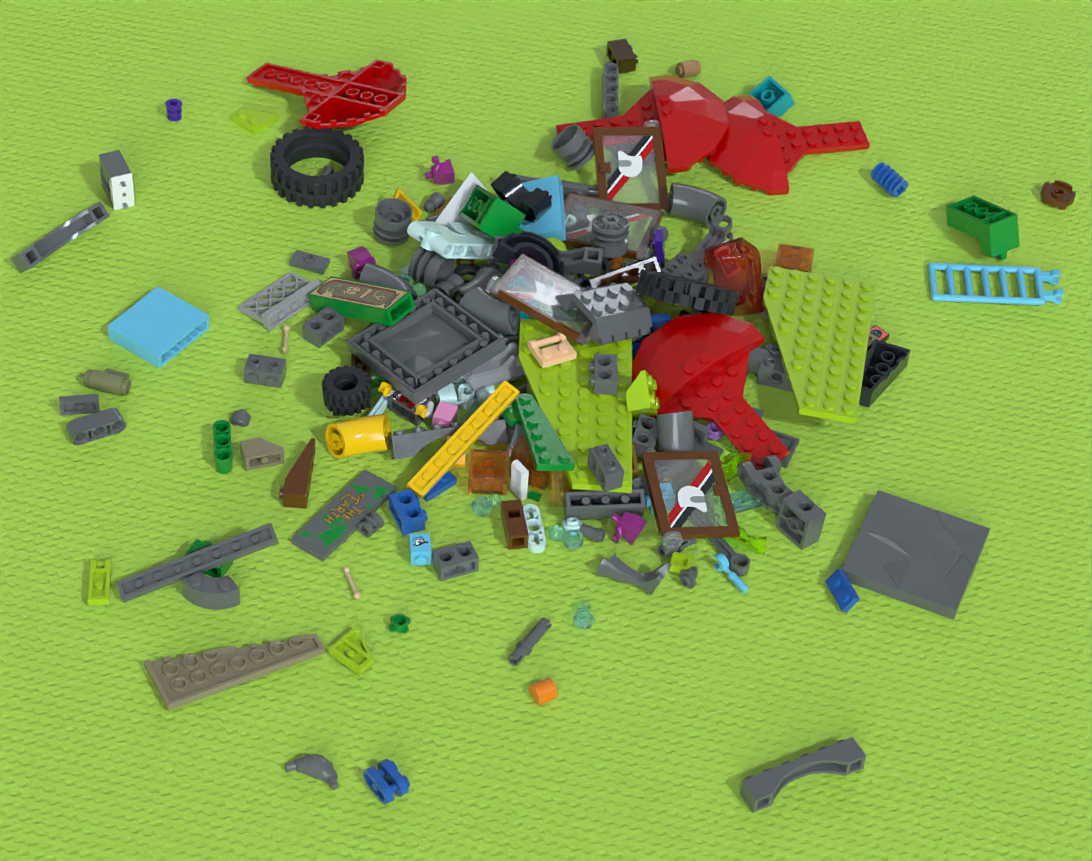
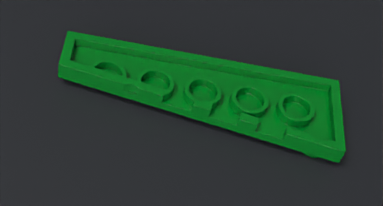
[513,393,575,471]

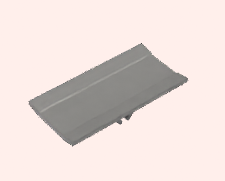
[463,332,525,391]

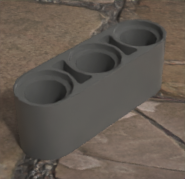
[66,408,126,445]

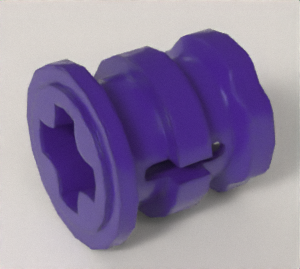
[165,99,182,122]

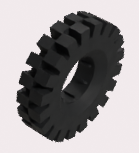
[636,269,739,315]

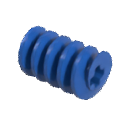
[871,162,908,197]

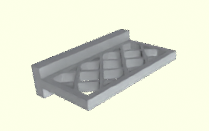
[238,272,321,332]

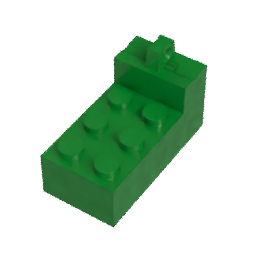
[459,185,526,238]
[946,195,1020,261]

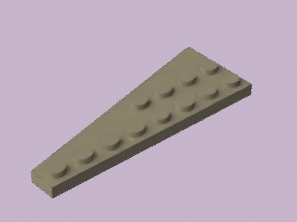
[144,634,325,711]

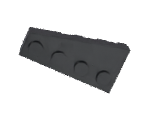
[859,339,911,408]

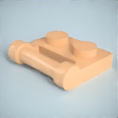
[527,332,577,368]

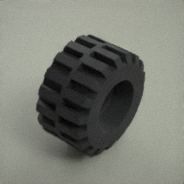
[322,365,371,416]

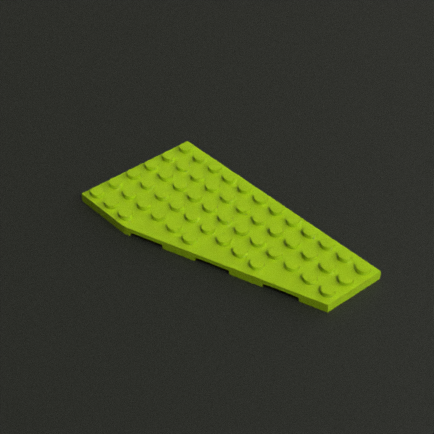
[762,266,876,424]
[518,319,632,493]

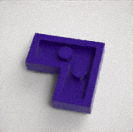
[652,229,665,268]

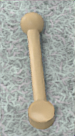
[283,325,290,354]
[343,566,361,599]

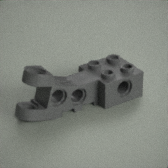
[661,215,734,283]
[747,343,793,392]
[737,455,826,550]

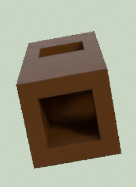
[500,499,529,550]

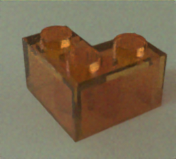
[510,436,555,491]

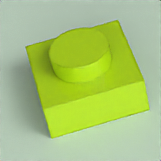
[669,551,693,574]

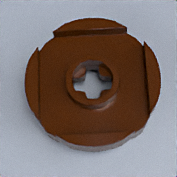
[1040,180,1076,210]

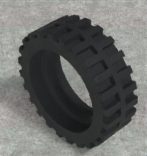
[270,126,364,209]

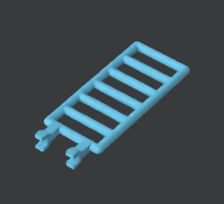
[928,263,1064,305]

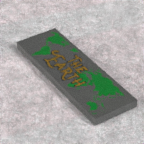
[291,469,396,561]

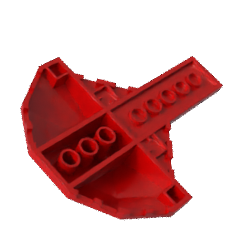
[247,59,407,129]
[556,75,729,174]
[707,95,870,196]
[632,313,790,471]

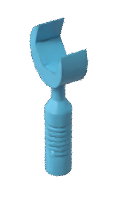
[713,553,749,593]

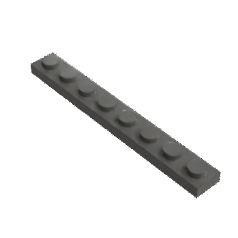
[116,523,279,603]

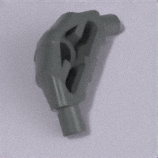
[284,754,339,790]

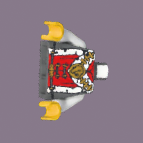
[378,382,434,426]

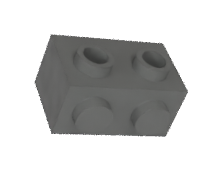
[244,353,287,388]

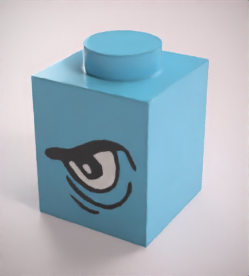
[409,533,431,565]

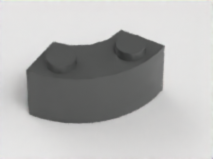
[182,571,240,610]

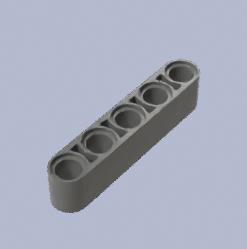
[602,62,619,119]

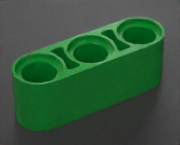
[213,420,233,474]

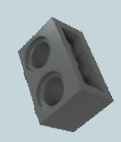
[302,306,344,348]
[589,354,618,395]
[632,414,658,458]
[587,444,624,492]
[432,541,479,581]

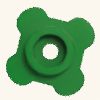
[389,614,411,634]

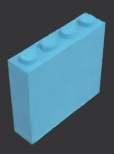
[497,175,566,241]
[108,286,209,369]

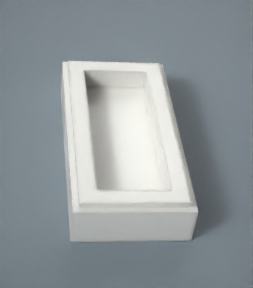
[510,459,529,501]

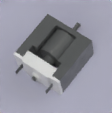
[99,150,135,210]

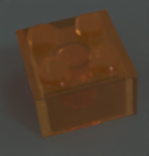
[775,244,814,273]
[468,449,509,495]

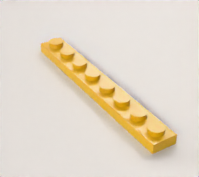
[406,381,520,499]

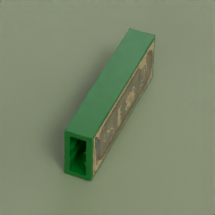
[307,276,415,327]

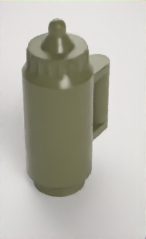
[79,368,131,396]

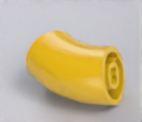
[325,414,391,459]

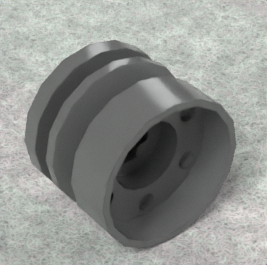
[551,124,594,170]
[373,198,413,246]
[590,213,630,258]
[408,247,455,289]

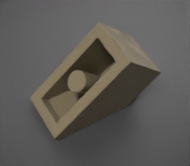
[240,438,284,471]

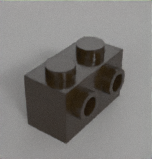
[606,39,638,74]

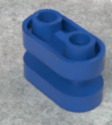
[363,759,410,805]

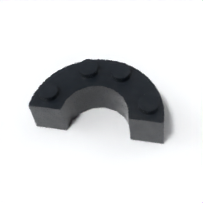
[490,171,552,223]
[492,231,565,288]

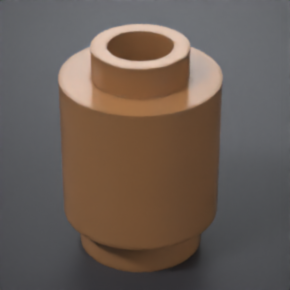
[675,60,701,78]

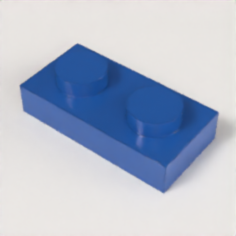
[423,471,457,502]
[825,568,860,612]

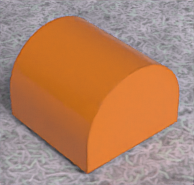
[528,678,558,706]

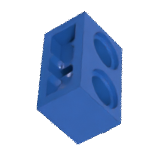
[389,489,428,536]

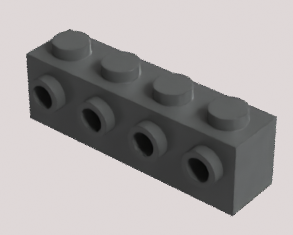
[563,489,646,520]

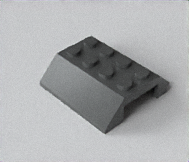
[555,283,652,345]

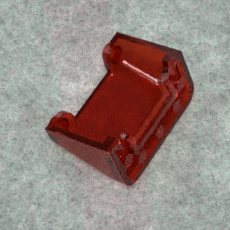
[704,237,764,317]

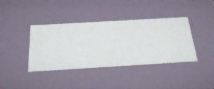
[435,172,487,228]

